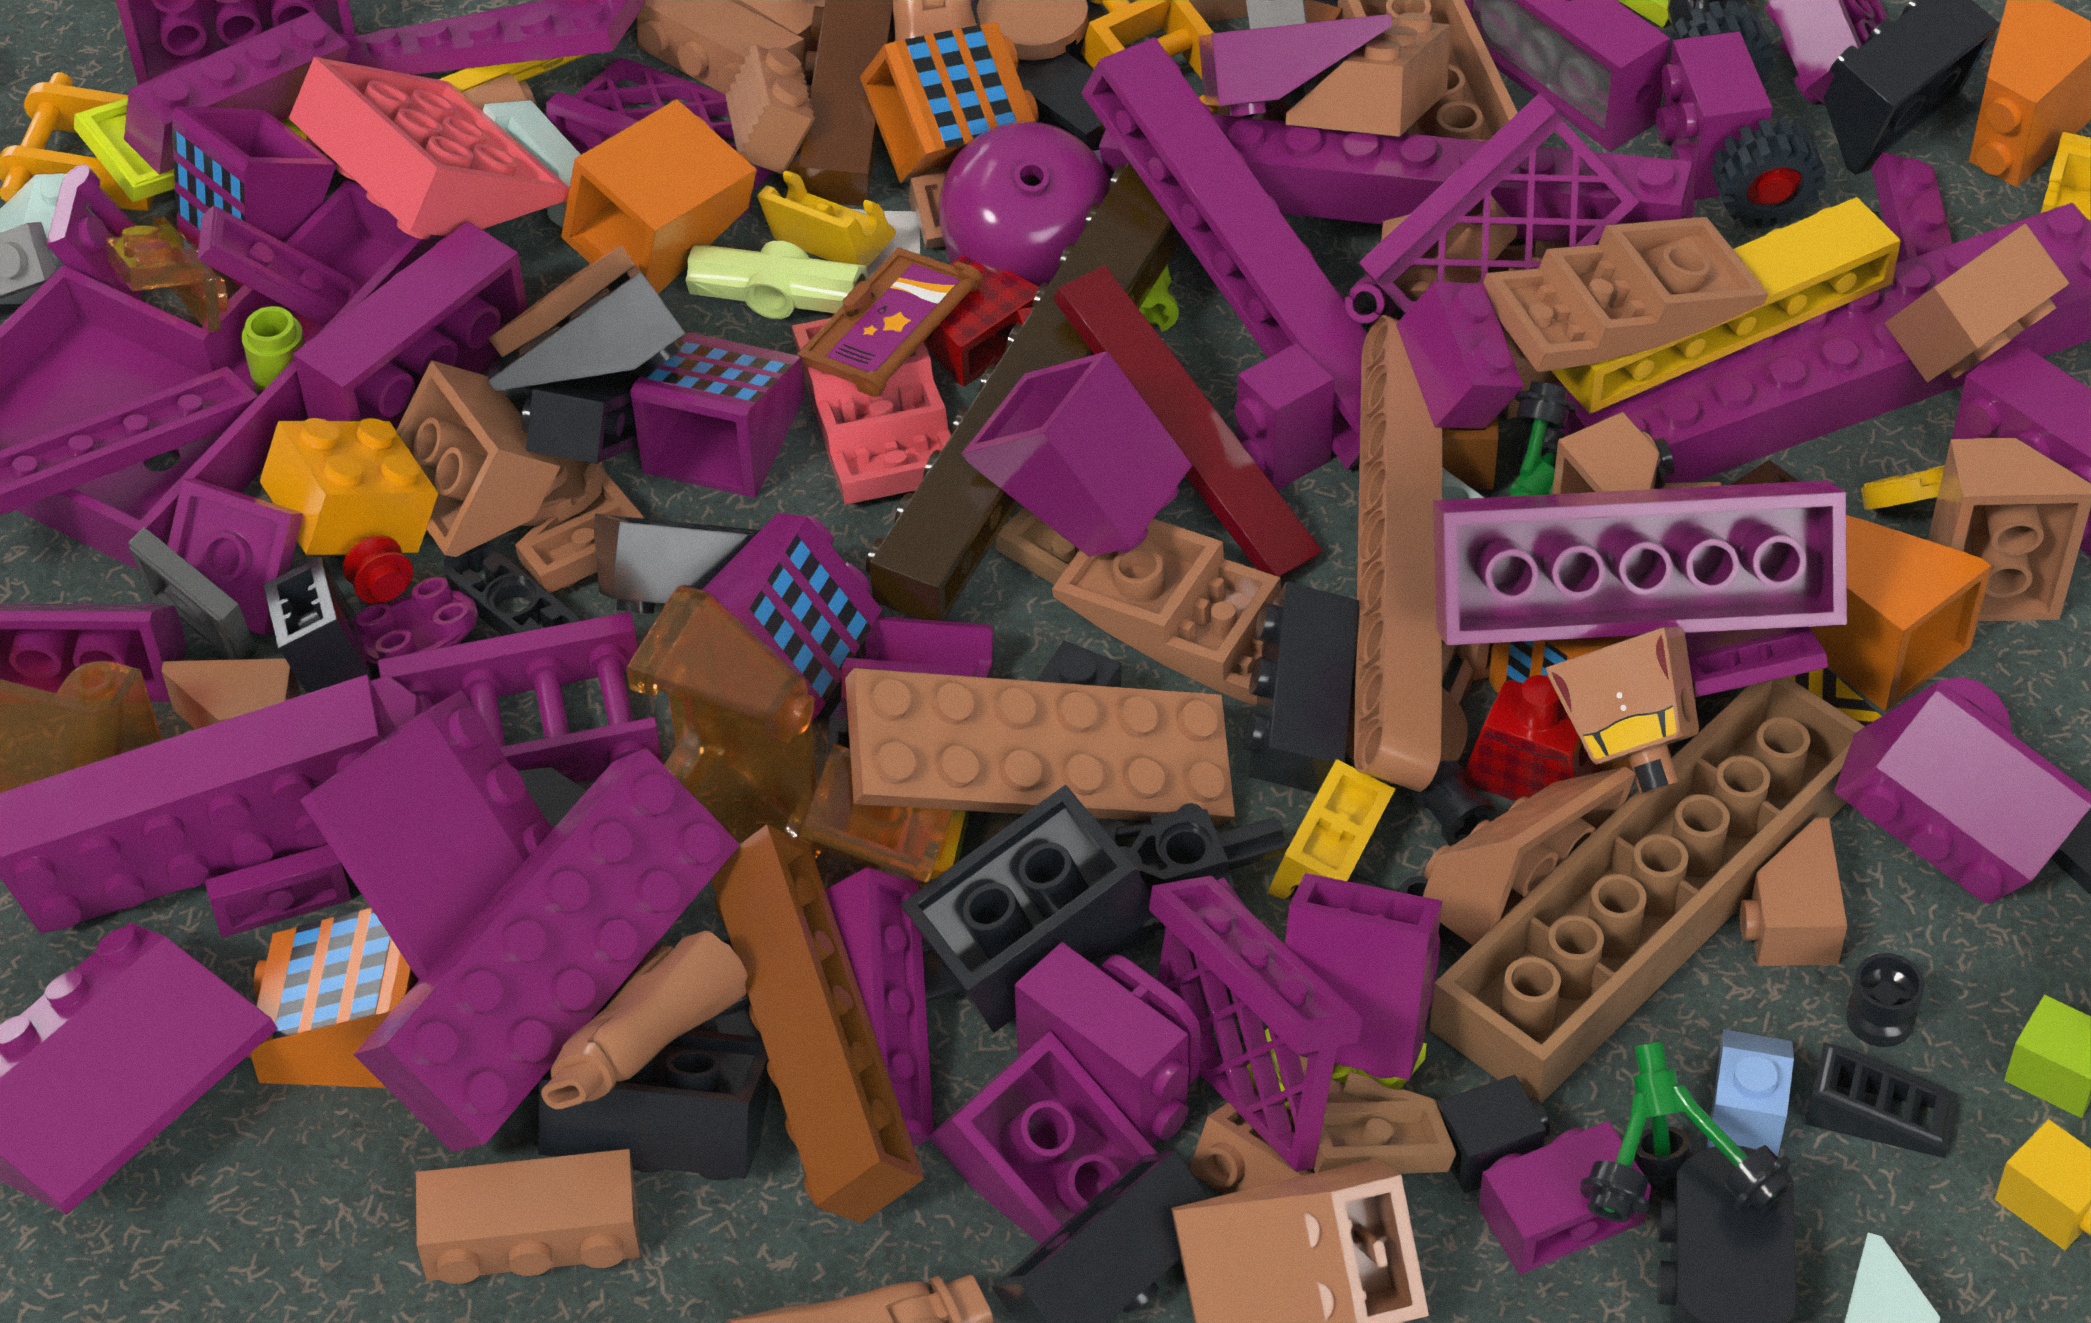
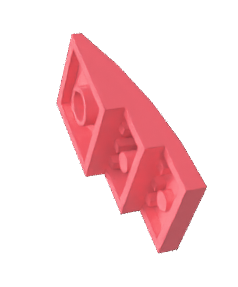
[792,315,951,505]

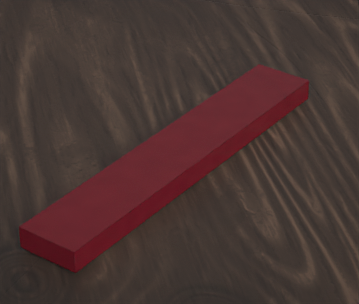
[1053,265,1323,581]

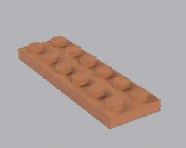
[845,668,1235,825]

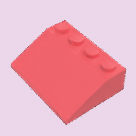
[289,57,570,239]

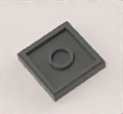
[128,527,257,660]

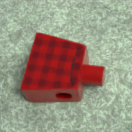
[924,255,1039,387]
[1465,675,1601,802]

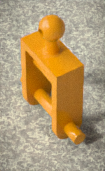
[1080,0,1246,118]
[0,72,155,211]

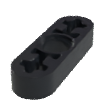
[443,543,580,636]

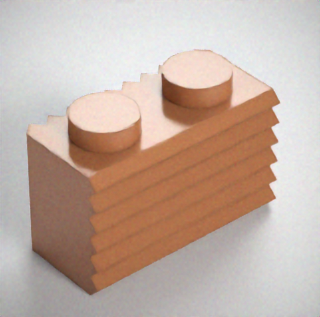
[725,45,815,174]

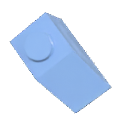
[1706,1029,1794,1157]

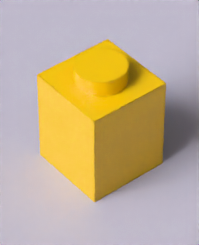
[1995,1119,2091,1250]

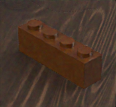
[789,0,894,206]

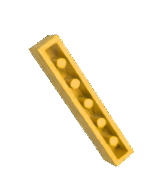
[1551,197,1901,414]

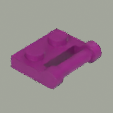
[46,164,161,300]

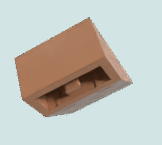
[1171,1158,1429,1323]

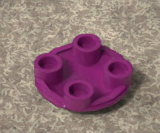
[356,577,478,666]

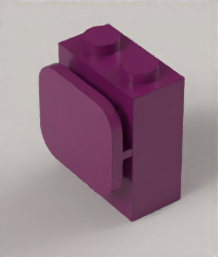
[1285,873,1443,1080]
[1015,942,1200,1146]

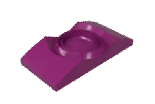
[1684,626,1828,698]

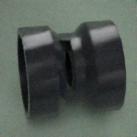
[1846,953,1925,1047]

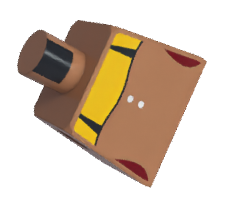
[1546,627,1699,794]

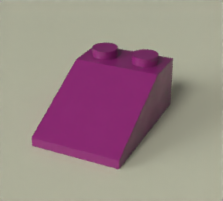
[928,1031,1157,1244]

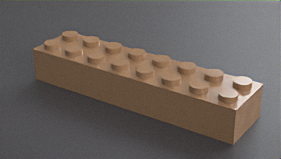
[1430,677,1865,1104]

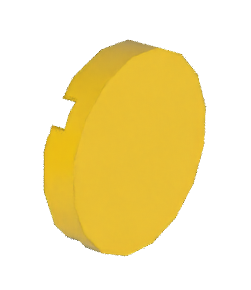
[1861,465,1945,510]

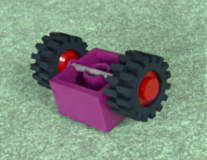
[1656,1,1826,228]

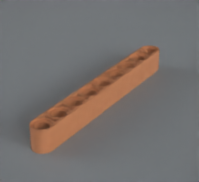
[1354,315,1442,792]

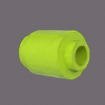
[242,306,305,392]

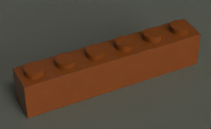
[711,824,924,1224]

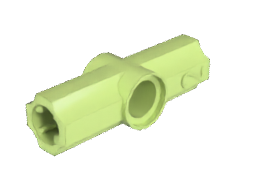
[686,241,869,319]

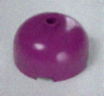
[938,121,1110,287]

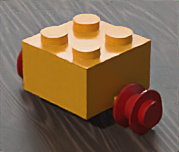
[260,418,438,604]

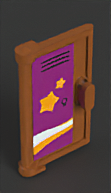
[797,248,984,397]

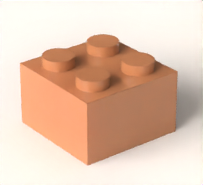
[1884,223,2070,382]

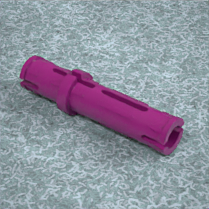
[1345,276,1396,323]

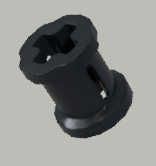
[1411,760,1496,846]

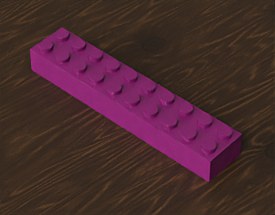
[1548,203,2091,483]

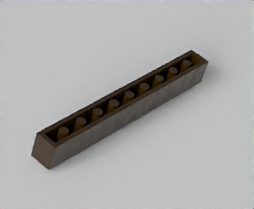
[866,162,1183,621]

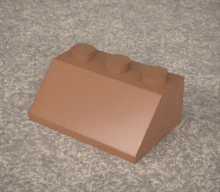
[1286,13,1450,137]
[396,360,561,557]
[1552,412,1660,494]
[1928,438,2091,621]
[1423,766,1636,946]

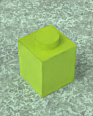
[2004,994,2091,1118]

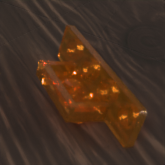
[106,217,228,333]

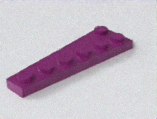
[338,0,645,75]

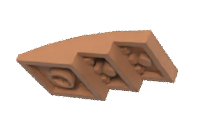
[1483,217,1768,372]
[1052,519,1281,707]

